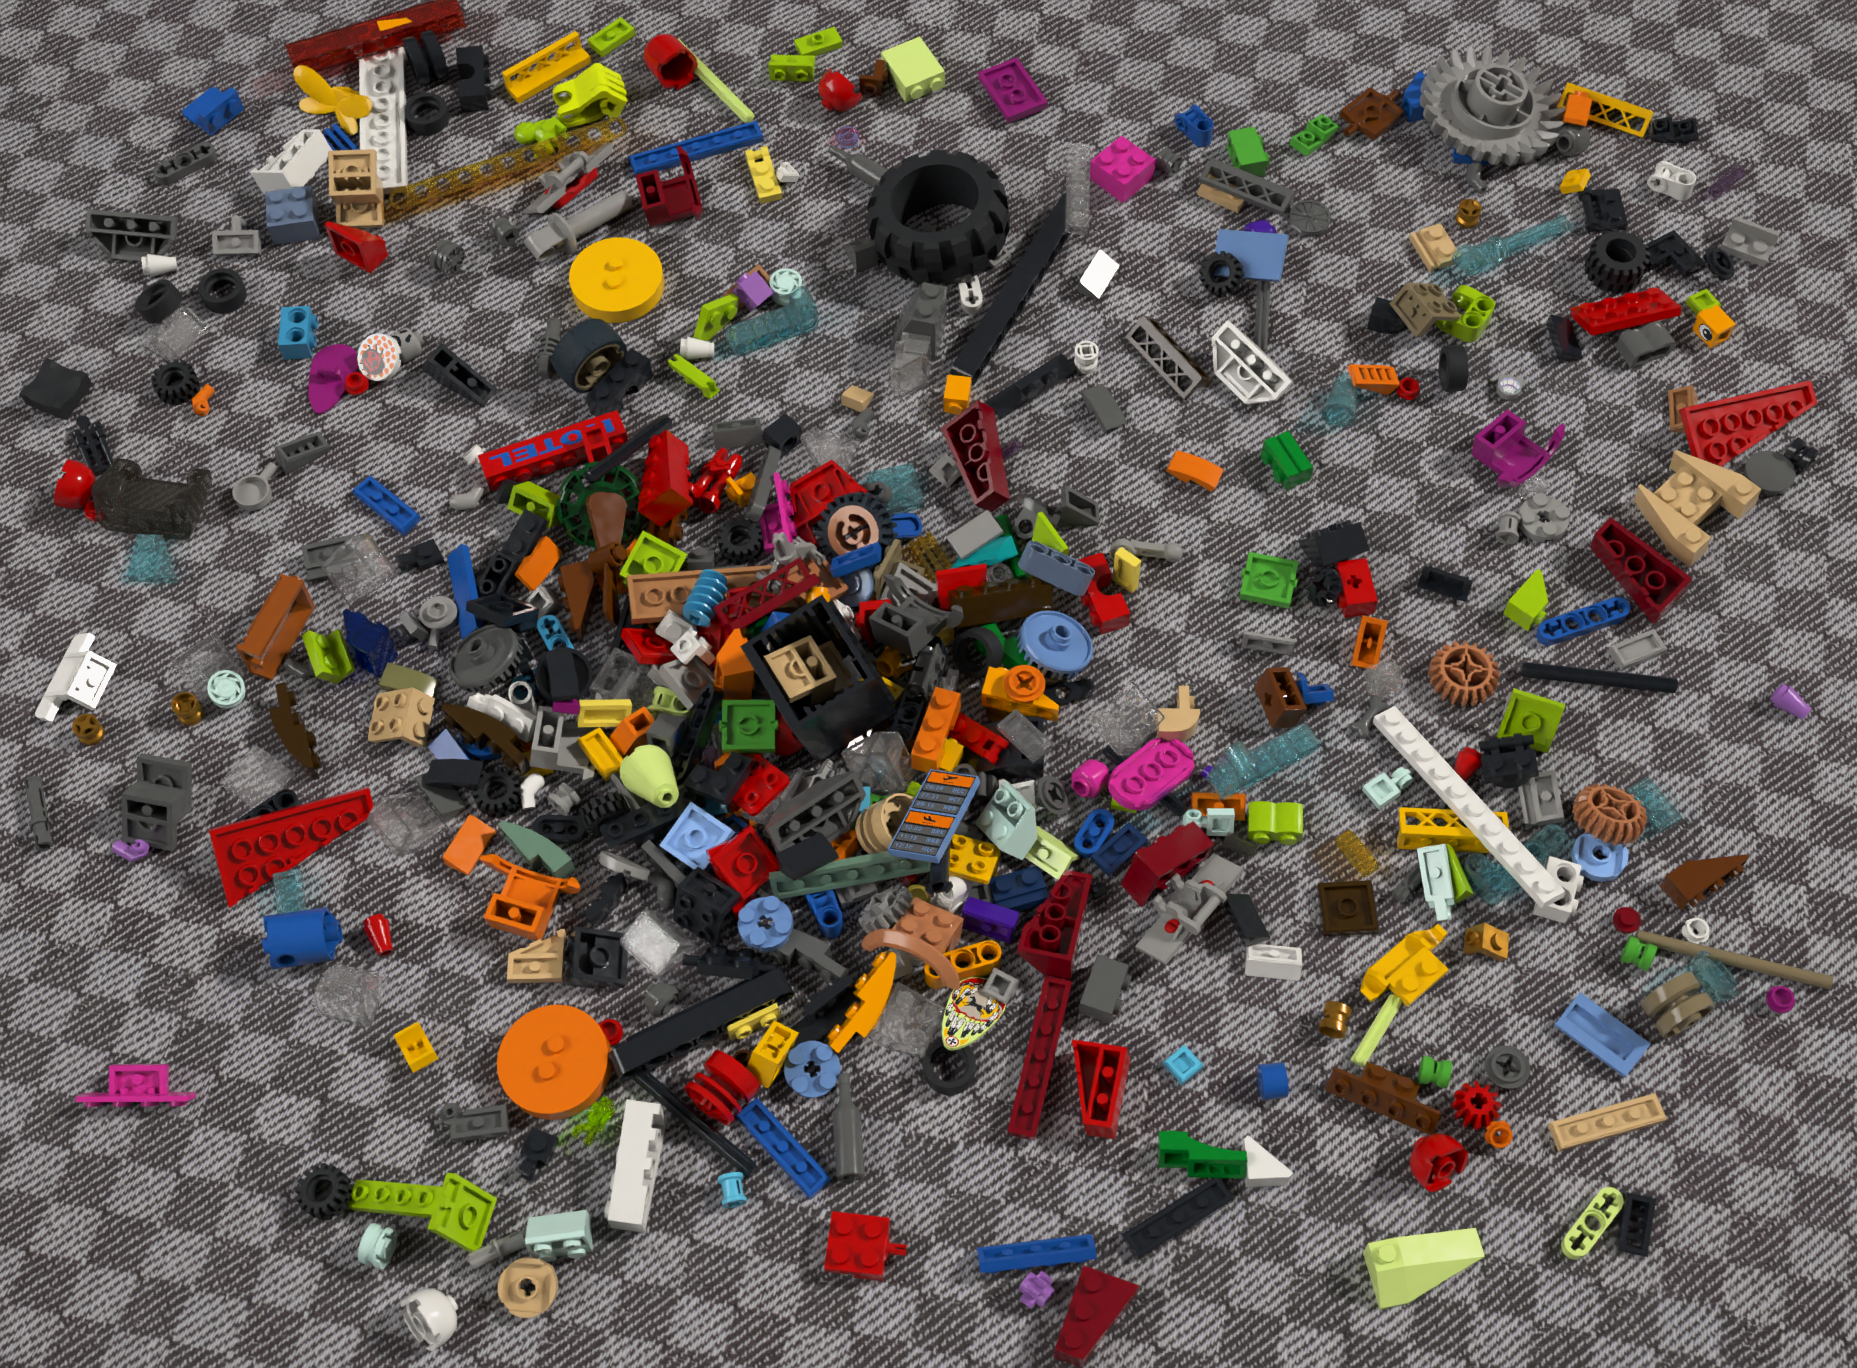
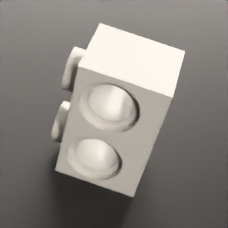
[1533,856,1584,924]

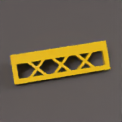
[502,31,591,104]
[1557,82,1654,138]
[1397,807,1509,853]

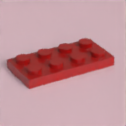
[1571,288,1681,336]

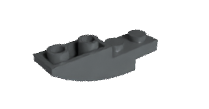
[755,924,847,983]

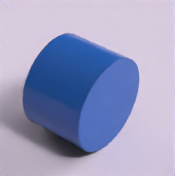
[1257,1062,1289,1100]

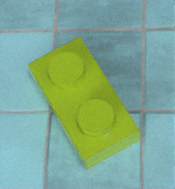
[587,17,636,57]

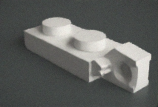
[467,693,537,742]

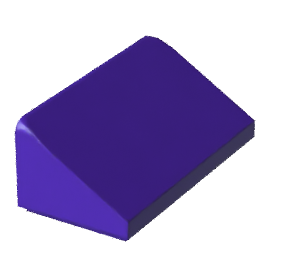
[961,897,1019,944]

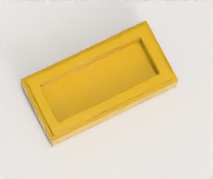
[577,727,623,782]

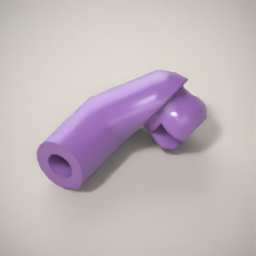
[112,839,149,862]

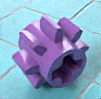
[1018,1271,1055,1309]

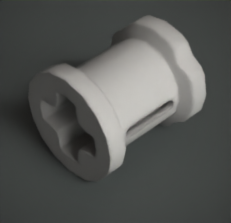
[1496,511,1521,544]

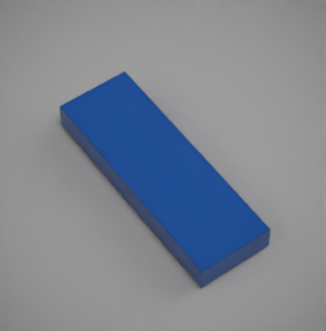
[352,475,421,536]

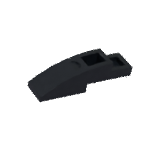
[476,509,548,597]

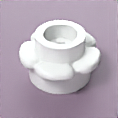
[463,444,485,466]
[1682,918,1709,944]

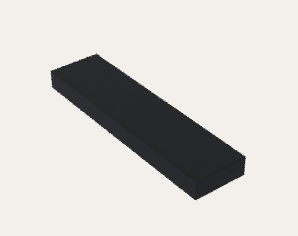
[1122,1178,1234,1262]

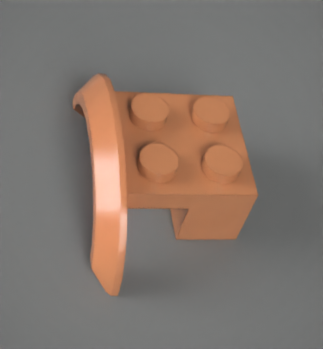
[861,897,964,990]

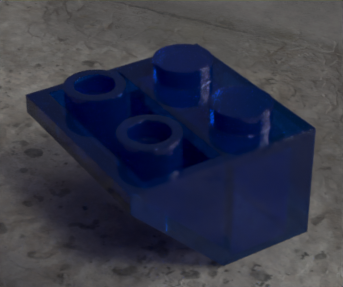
[343,608,398,678]

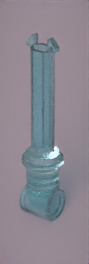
[1452,215,1575,277]

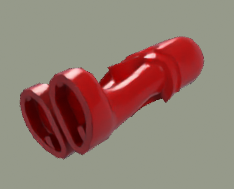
[688,447,743,514]

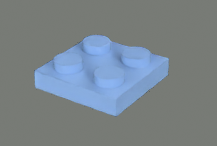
[659,802,735,872]

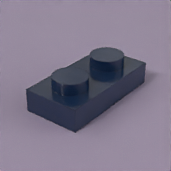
[1091,822,1148,878]

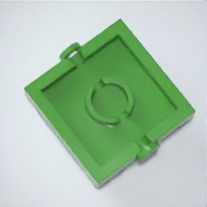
[1239,552,1299,609]
[719,700,778,753]

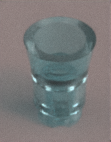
[1322,372,1359,427]

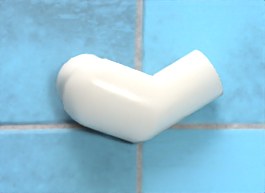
[520,773,545,810]

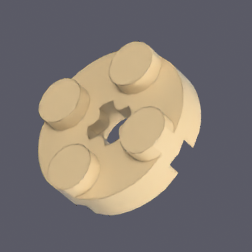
[498,1256,558,1318]

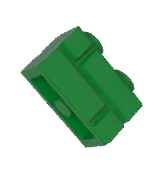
[1260,431,1314,490]

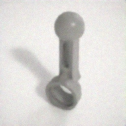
[1109,539,1183,562]

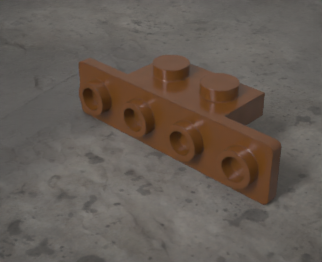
[1325,1062,1441,1135]

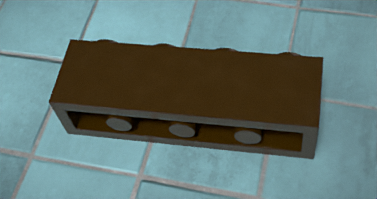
[948,575,1053,628]

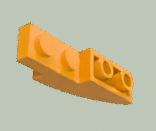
[826,950,896,1053]

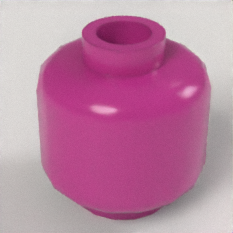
[1071,759,1110,798]

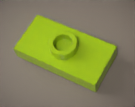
[794,27,843,56]

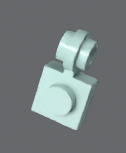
[1362,767,1414,810]
[1182,808,1235,836]

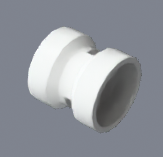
[1074,341,1099,374]

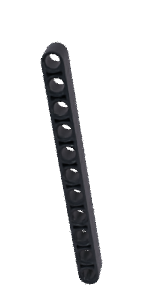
[950,193,1087,387]

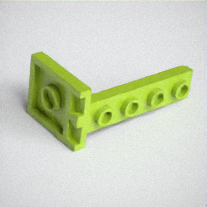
[347,1173,497,1253]

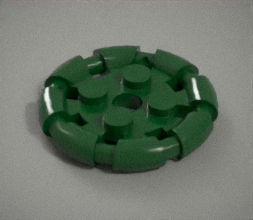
[557,461,644,550]

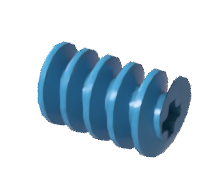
[682,569,728,627]

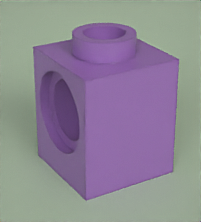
[732,271,774,312]

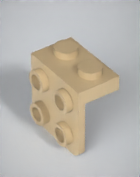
[368,687,435,748]

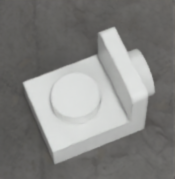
[656,610,698,644]

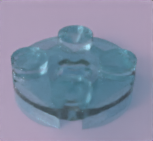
[1686,951,1739,1003]

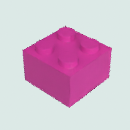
[1090,135,1155,203]

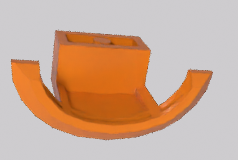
[480,854,581,941]

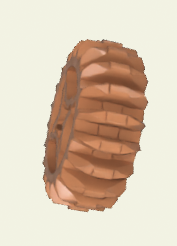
[1428,640,1500,708]
[1572,783,1648,846]

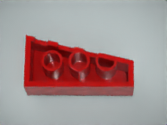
[637,430,693,527]

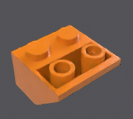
[714,628,756,706]

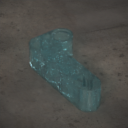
[725,286,819,356]
[1462,824,1566,905]

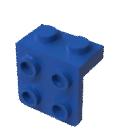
[182,87,244,136]

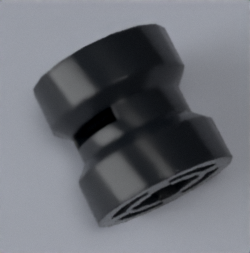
[1784,437,1820,471]

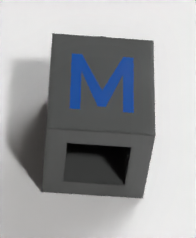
[646,712,686,758]

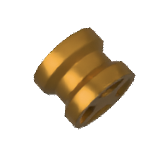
[1455,198,1482,228]
[72,713,105,746]

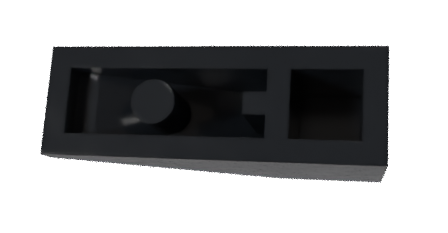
[421,343,498,408]

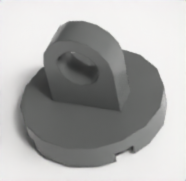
[1014,491,1061,539]

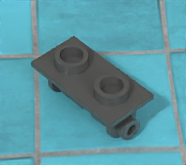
[908,644,945,702]

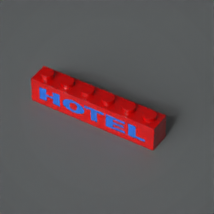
[478,410,628,492]

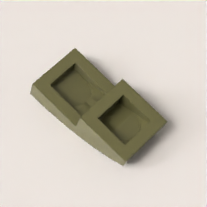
[379,663,440,697]

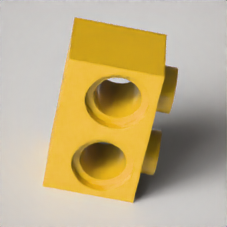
[746,1020,799,1088]

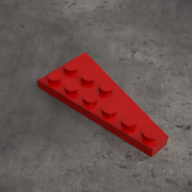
[1679,380,1817,466]
[208,787,376,908]

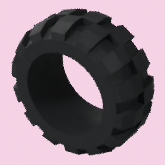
[866,150,1010,286]

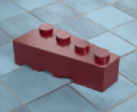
[941,400,1010,513]
[1590,517,1693,625]

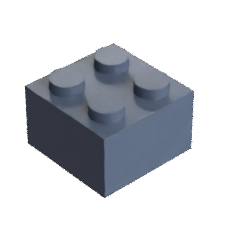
[265,185,320,245]

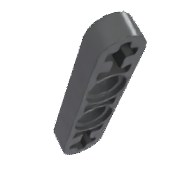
[745,446,781,523]

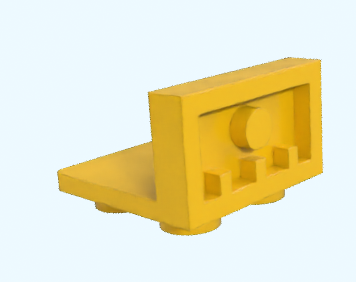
[949,834,1001,885]

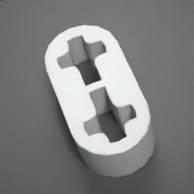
[958,274,982,314]

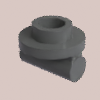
[976,771,999,801]

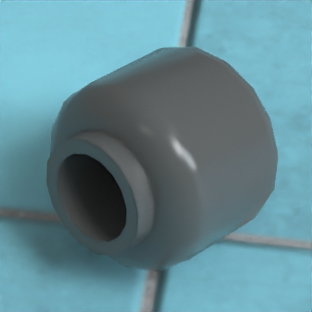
[1556,124,1590,156]

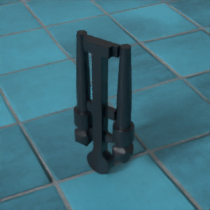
[71,416,116,476]

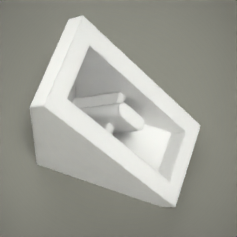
[1241,1135,1293,1187]

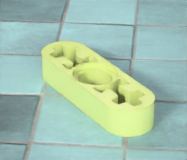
[1561,1187,1624,1260]

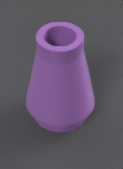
[1770,683,1812,720]

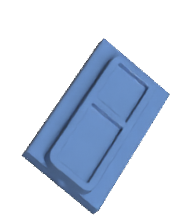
[1554,992,1651,1078]

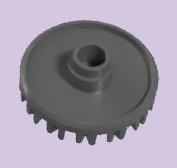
[449,624,523,693]

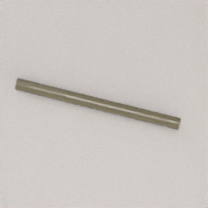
[1635,930,1833,990]

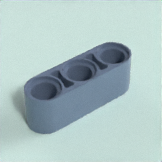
[1018,541,1095,596]

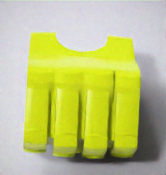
[553,63,627,128]

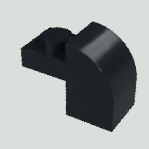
[1367,284,1407,334]

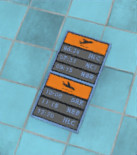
[888,769,981,864]

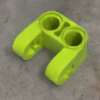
[1435,285,1495,343]

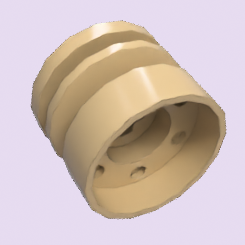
[855,793,914,854]

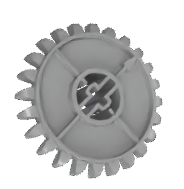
[1420,45,1565,166]

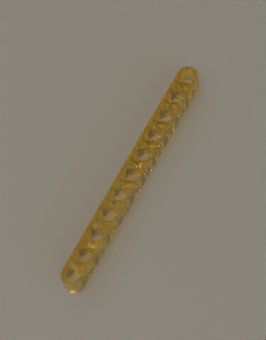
[389,117,627,210]

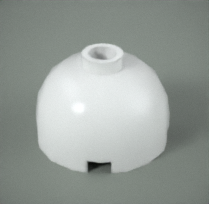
[401,1289,458,1351]

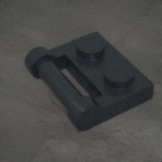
[1578,187,1628,232]

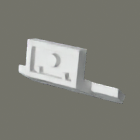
[35,633,116,722]

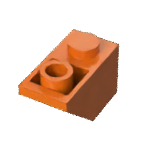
[609,706,655,759]

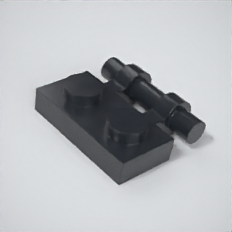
[1479,733,1539,784]

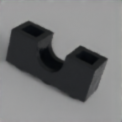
[456,45,492,113]
[586,348,653,417]

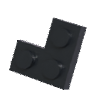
[1647,230,1704,276]
[683,751,756,806]

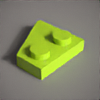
[693,293,740,341]

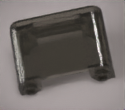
[91,458,212,540]

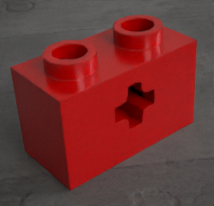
[1335,558,1378,618]

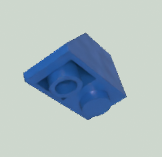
[1401,71,1425,123]

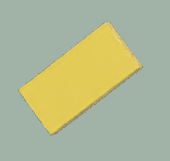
[1112,547,1141,593]
[576,699,632,727]

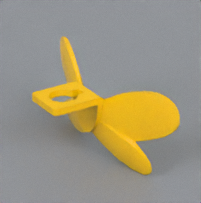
[293,65,372,135]

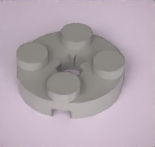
[1518,493,1570,542]

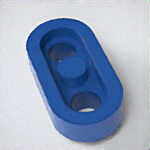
[1074,809,1114,858]

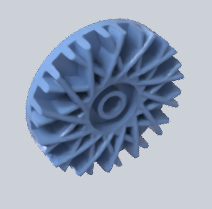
[1016,611,1093,680]

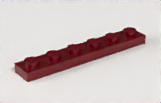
[1007,975,1072,1141]

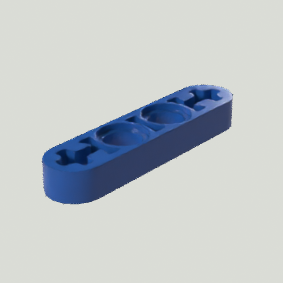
[1536,597,1630,646]

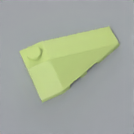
[1363,1228,1485,1310]

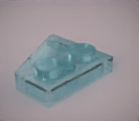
[127,534,178,583]

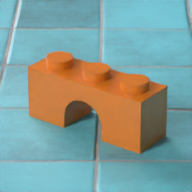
[911,687,961,773]

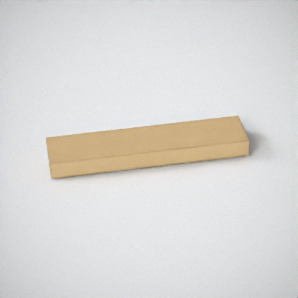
[1548,1093,1667,1152]

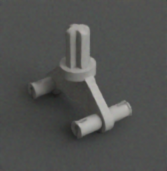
[756,532,825,594]

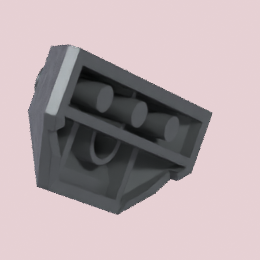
[85,209,178,262]
[765,771,866,852]

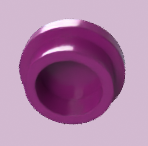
[1766,986,1795,1014]

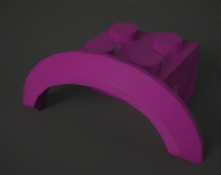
[1471,409,1565,489]

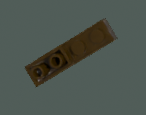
[269,682,322,780]
[441,704,531,776]

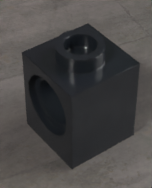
[764,413,803,458]

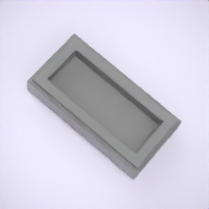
[1608,629,1667,671]

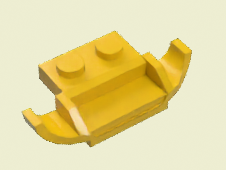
[1360,924,1449,1007]

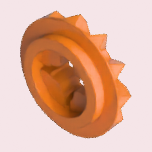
[1003,665,1045,704]

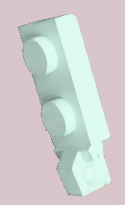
[1417,844,1455,921]

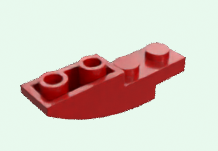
[580,422,632,518]

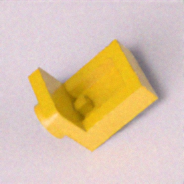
[394,1022,438,1073]

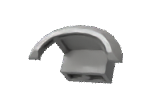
[529,693,602,785]

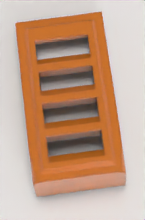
[1347,364,1400,395]

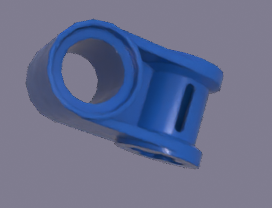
[1174,104,1213,147]
[804,889,844,939]

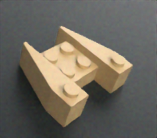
[1634,450,1761,568]

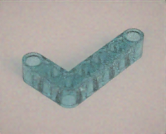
[1206,723,1322,800]

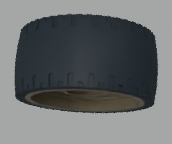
[551,318,628,393]

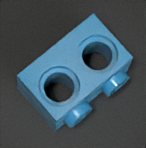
[278,306,318,359]

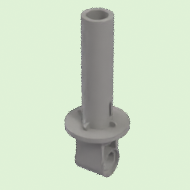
[524,190,633,262]

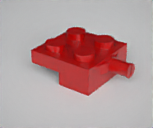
[824,1211,907,1281]

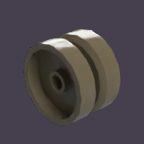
[1640,971,1716,1039]

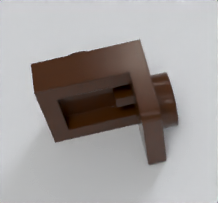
[859,59,889,96]

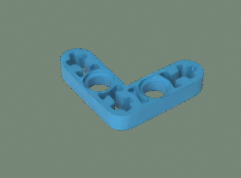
[511,615,574,700]

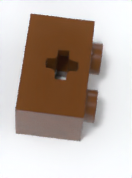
[1254,667,1307,729]

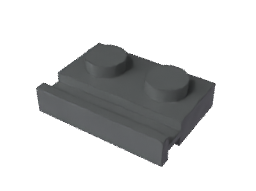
[301,535,359,582]

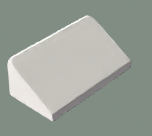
[1245,944,1302,981]

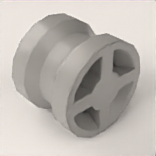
[547,782,581,815]

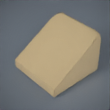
[841,385,874,412]

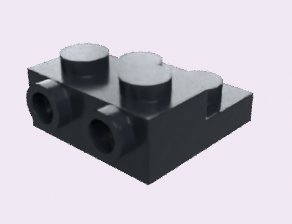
[466,592,539,633]
[562,926,629,989]

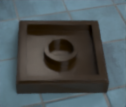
[1316,880,1379,937]

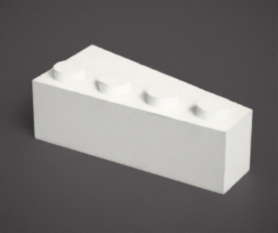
[604,1100,667,1233]

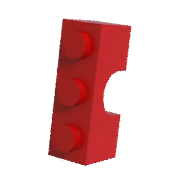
[1078,552,1131,635]

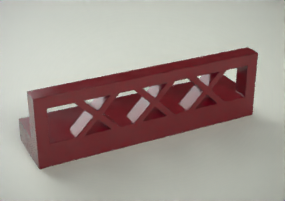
[713,557,820,634]

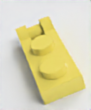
[745,146,782,204]

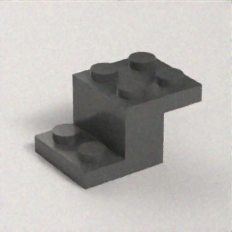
[122,753,192,851]

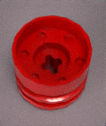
[684,1050,761,1126]

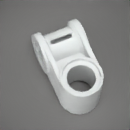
[1647,161,1696,201]
[509,681,538,716]
[929,875,972,916]

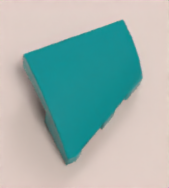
[951,535,1018,569]

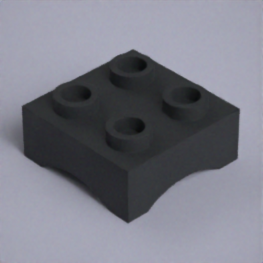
[19,358,93,420]

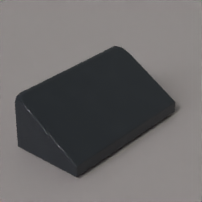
[1546,315,1583,362]
[776,833,839,880]
[1223,894,1270,948]

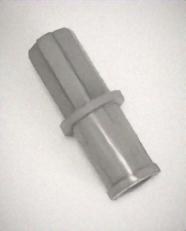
[468,1229,527,1269]

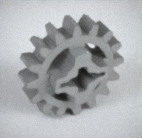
[858,885,913,933]

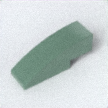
[498,821,575,879]

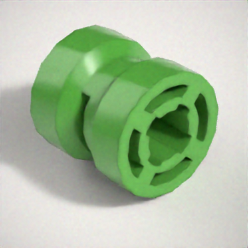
[1620,936,1657,971]
[1418,1055,1452,1089]

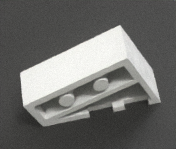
[250,129,332,194]

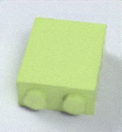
[881,37,945,103]

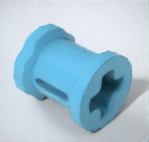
[718,1172,747,1208]

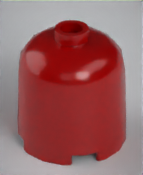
[643,34,698,89]

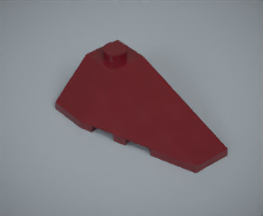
[1017,870,1093,980]

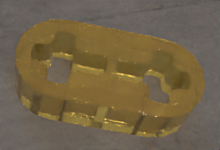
[1335,830,1379,877]

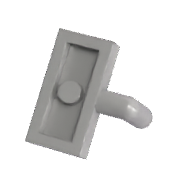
[212,215,261,256]

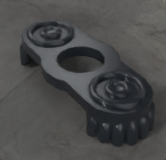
[1043,676,1094,705]

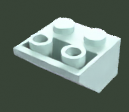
[975,780,1038,860]
[525,1210,593,1262]

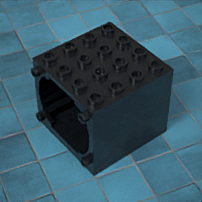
[740,595,897,763]

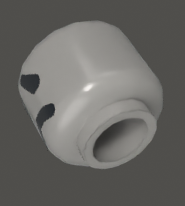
[391,328,424,363]

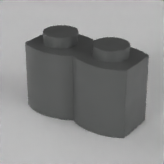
[1615,321,1676,368]

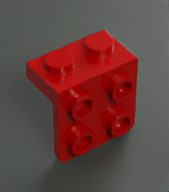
[729,754,790,816]

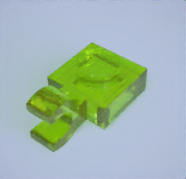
[571,1095,616,1147]

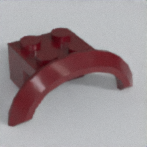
[635,146,703,227]

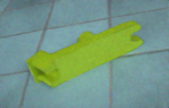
[668,354,720,399]

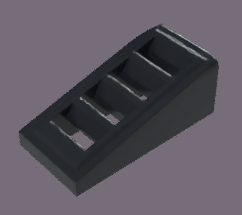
[1617,1192,1656,1257]

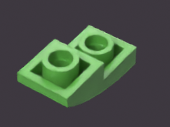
[1289,114,1339,157]

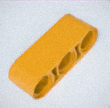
[924,940,1001,989]

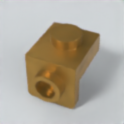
[1464,923,1509,961]

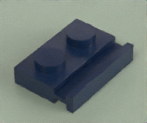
[989,866,1050,912]

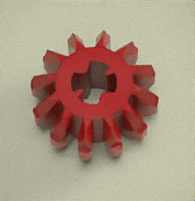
[1451,1080,1502,1131]

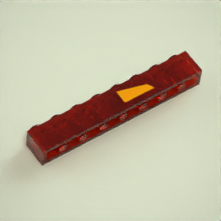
[285,0,466,73]

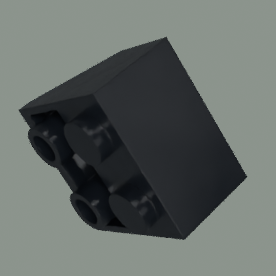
[1298,519,1370,568]

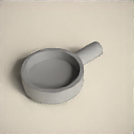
[232,462,278,511]
[419,596,458,650]

